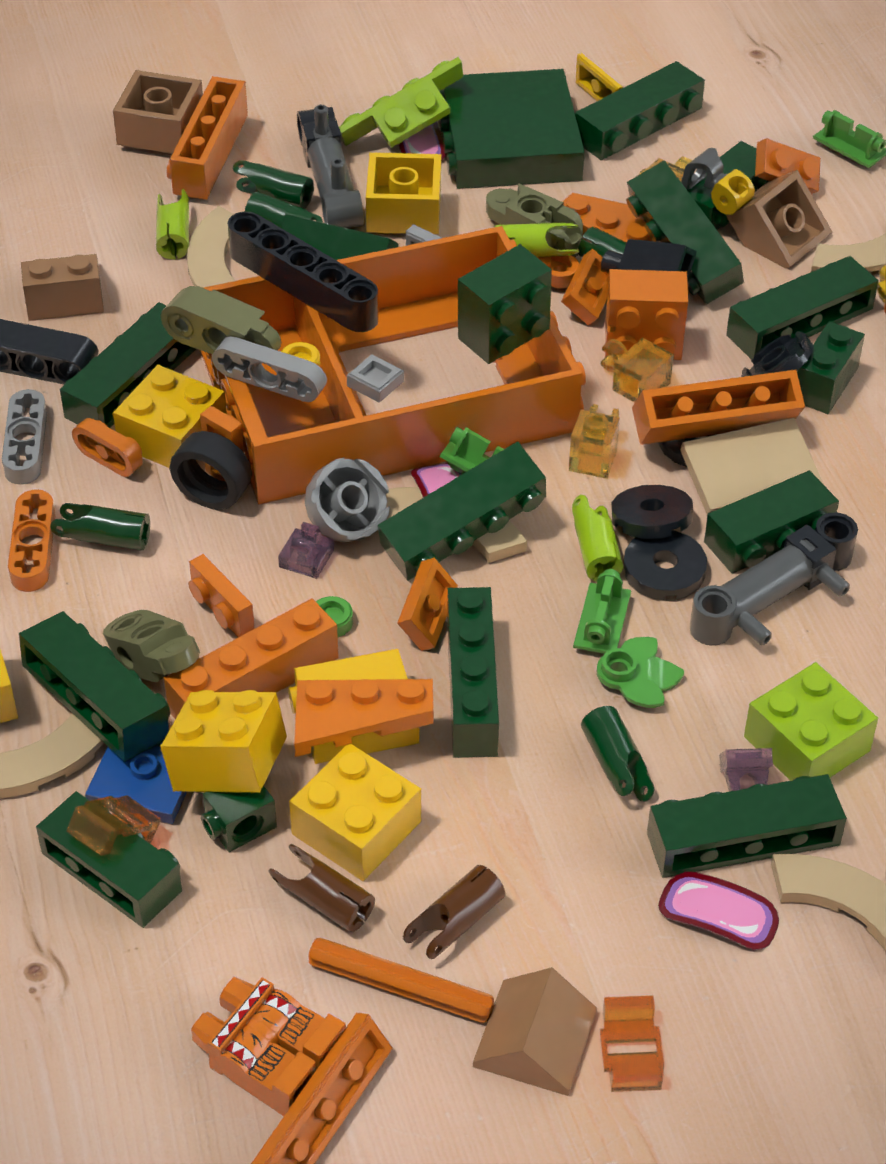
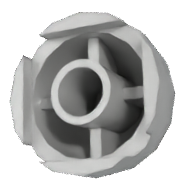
[305,458,390,542]

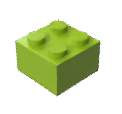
[744,662,878,781]

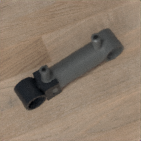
[297,104,364,228]
[690,512,858,646]

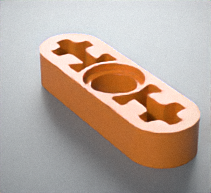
[8,489,55,592]

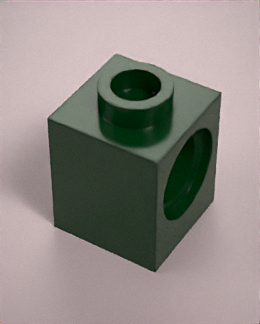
[201,785,277,852]

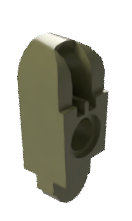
[486,184,583,257]
[161,286,282,354]
[103,610,200,682]

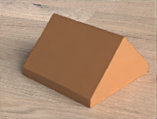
[473,967,597,1096]

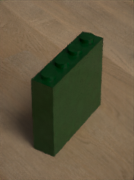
[439,69,585,189]

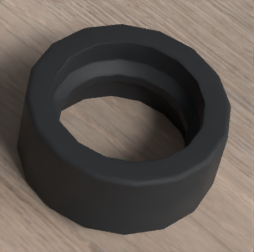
[169,431,252,510]

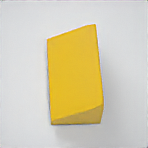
[575,53,623,101]

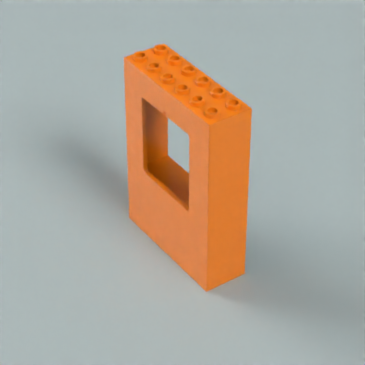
[199,226,586,505]

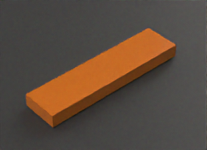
[251,1013,393,1164]

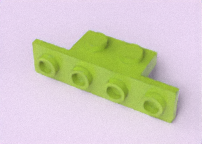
[339,57,463,148]

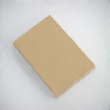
[680,418,823,515]

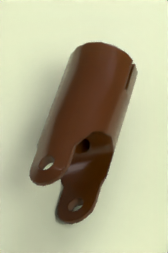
[268,844,375,932]
[403,865,505,959]

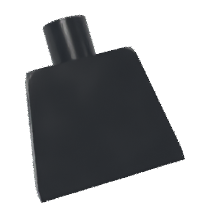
[601,239,697,281]

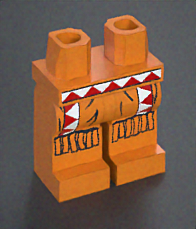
[191,977,346,1116]

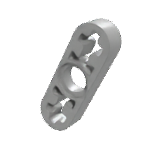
[212,336,327,402]
[2,389,47,485]

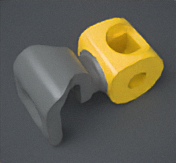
[681,148,755,215]

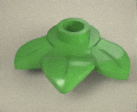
[596,637,684,708]

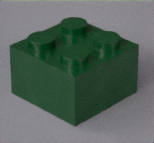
[458,244,552,364]

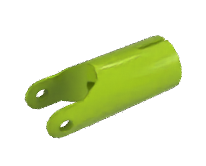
[156,189,189,260]
[494,223,579,257]
[572,494,623,582]

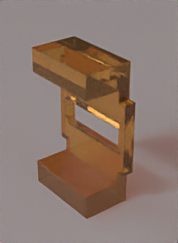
[66,795,161,856]
[599,995,664,1092]

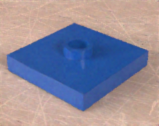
[85,741,187,824]

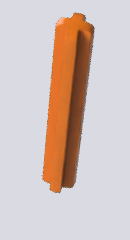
[308,938,494,1023]

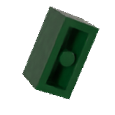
[797,321,865,414]

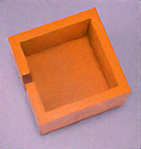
[605,269,688,360]

